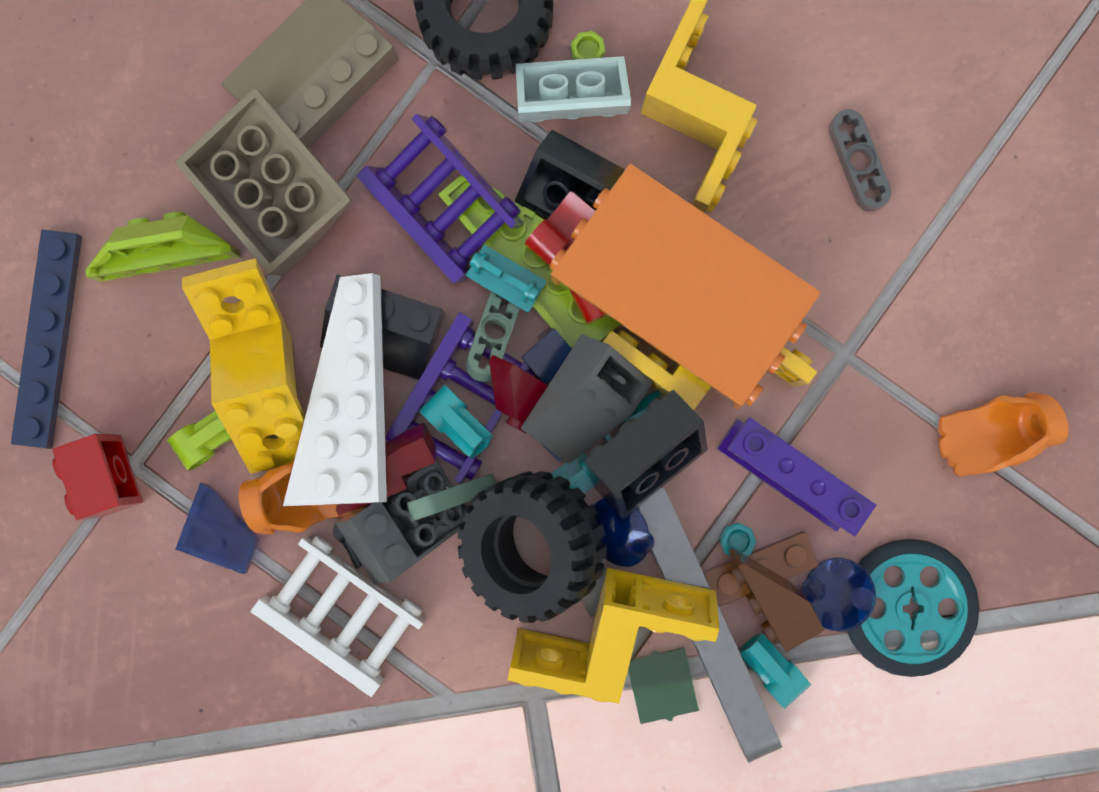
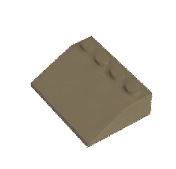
[221,0,398,149]
[175,88,353,276]

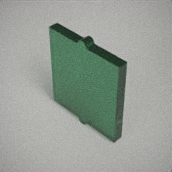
[628,647,699,724]

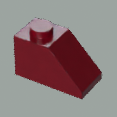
[489,355,548,433]

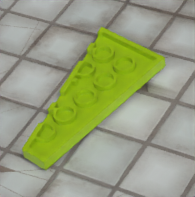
[438,175,621,348]

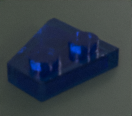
[175,483,260,574]

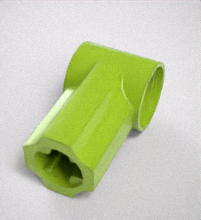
[167,411,231,471]

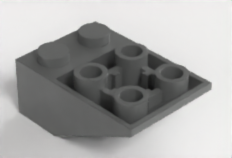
[521,334,653,464]
[335,460,466,584]

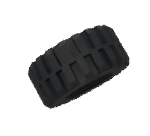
[414,0,553,80]
[458,471,607,623]

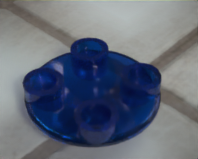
[594,498,654,567]
[801,558,876,632]

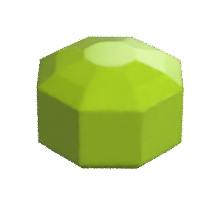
[570,31,606,60]

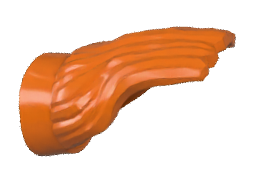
[938,392,1069,477]
[238,462,351,535]

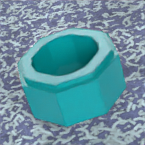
[718,522,756,556]

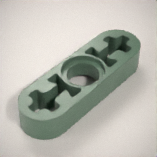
[466,291,520,382]
[407,474,496,521]

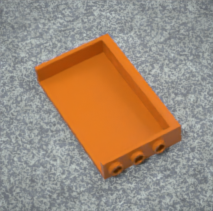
[549,163,822,410]

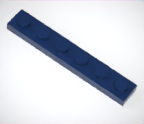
[11,229,82,449]

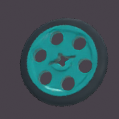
[842,539,980,677]

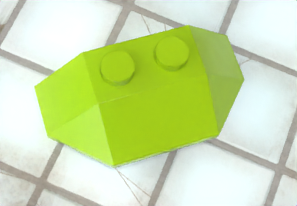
[85,212,240,282]

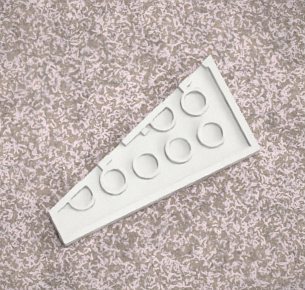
[283,273,387,506]

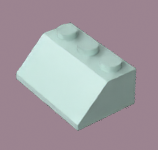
[515,56,631,122]

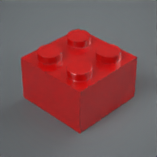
[52,434,143,521]

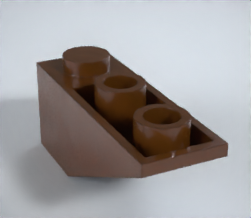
[728,548,825,652]

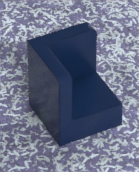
[522,328,572,384]

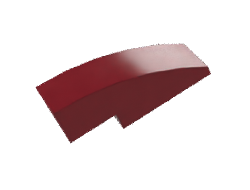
[335,423,436,516]

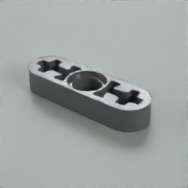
[829,109,891,211]

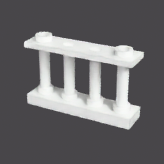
[250,535,426,697]

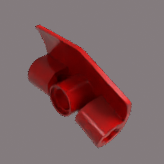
[525,192,607,324]

